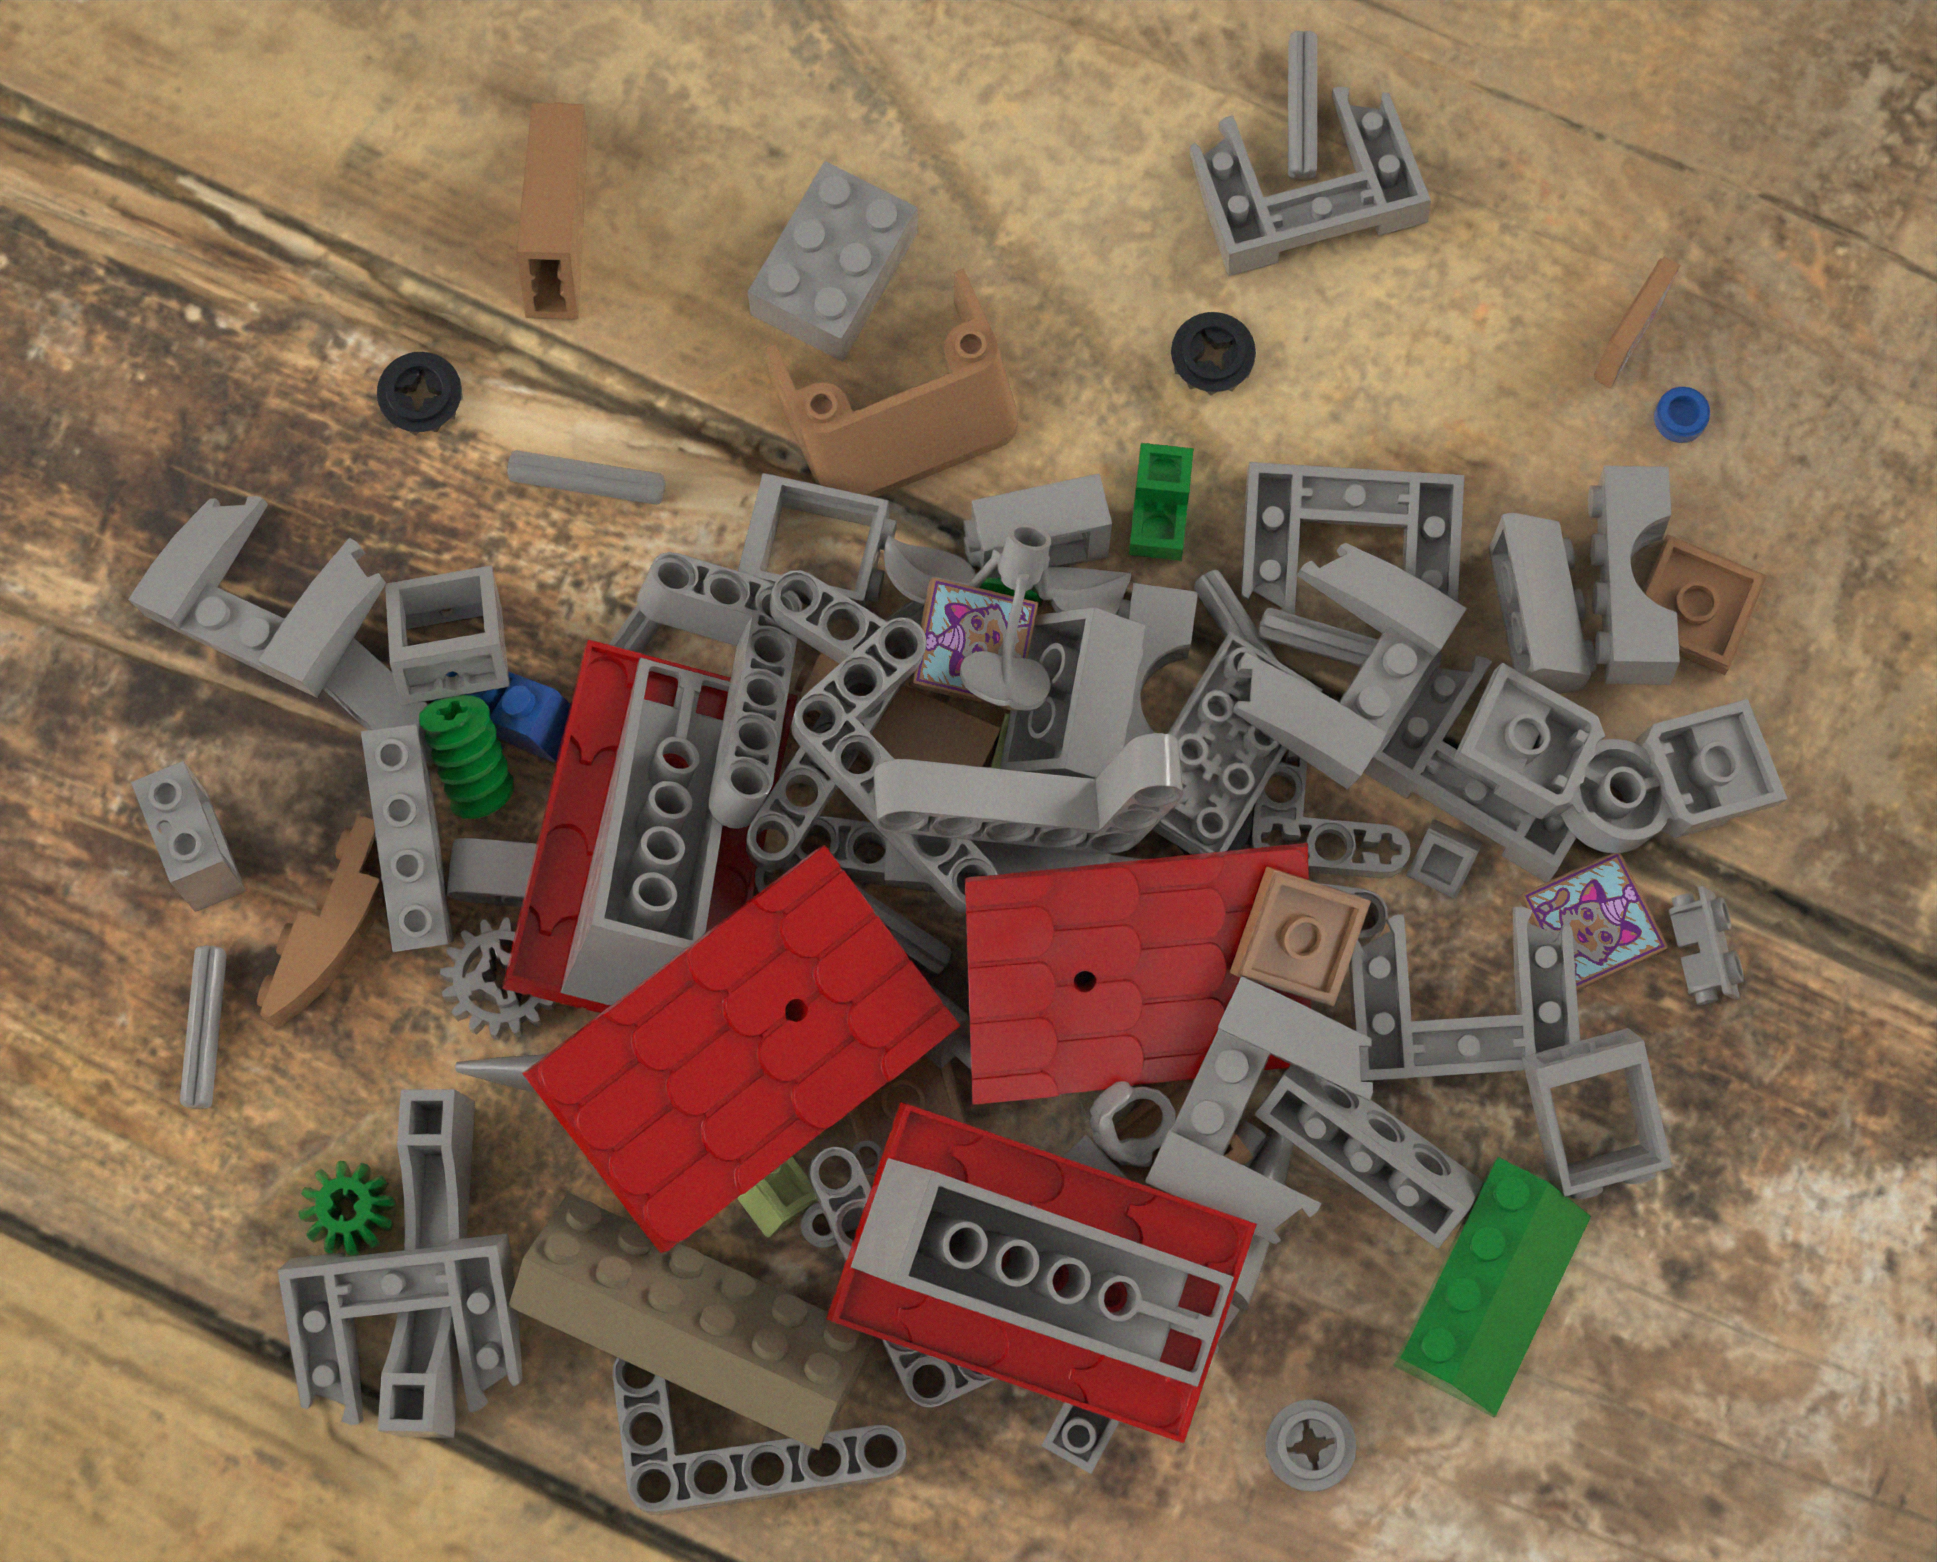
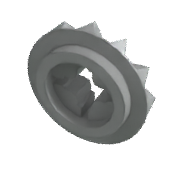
[1265,1400,1356,1492]

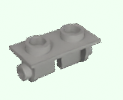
[1669,886,1744,1005]

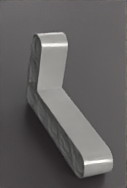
[637,552,802,829]
[746,570,914,870]
[791,617,998,914]
[874,733,1183,853]
[808,1147,996,1408]
[613,1357,907,1516]

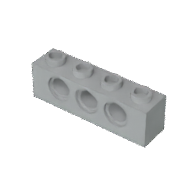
[361,724,454,952]
[1255,1064,1483,1249]

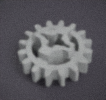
[440,917,557,1040]

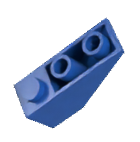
[429,671,571,763]

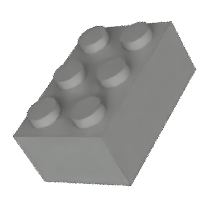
[748,161,918,362]
[1000,607,1146,779]

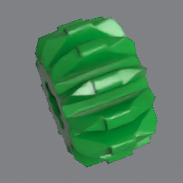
[299,1161,396,1257]

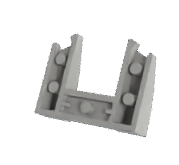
[1190,87,1431,276]
[1241,462,1464,615]
[128,496,386,698]
[1234,543,1467,789]
[1363,652,1577,883]
[1349,907,1580,1081]
[1145,976,1373,1245]
[278,1234,523,1425]

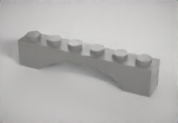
[378,1089,475,1438]

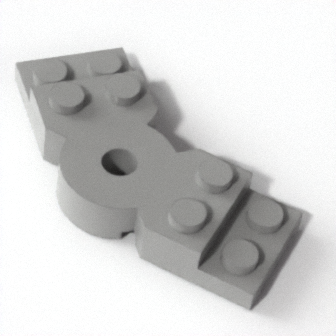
[1453,663,1787,853]

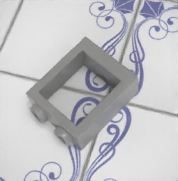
[738,473,897,609]
[963,473,1112,578]
[385,565,509,705]
[131,761,246,912]
[1522,1028,1672,1199]

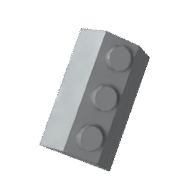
[1489,513,1596,694]

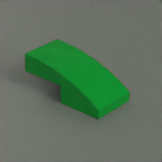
[1128,443,1194,561]

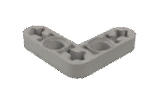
[1250,749,1411,879]

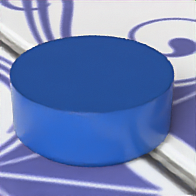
[1654,387,1710,443]

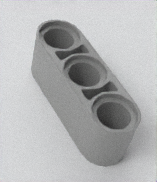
[323,638,434,768]
[446,838,536,907]

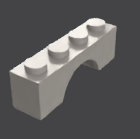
[1588,465,1680,685]
[1118,583,1198,747]

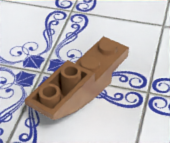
[257,815,385,1028]

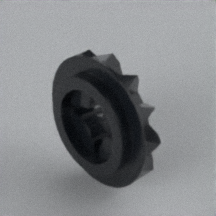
[1171,312,1256,396]
[377,352,463,436]

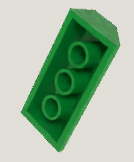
[1393,1157,1591,1417]

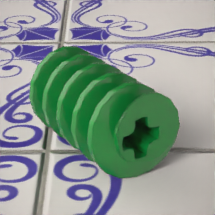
[419,695,514,819]

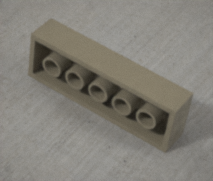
[509,1193,874,1450]

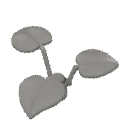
[884,524,1131,711]

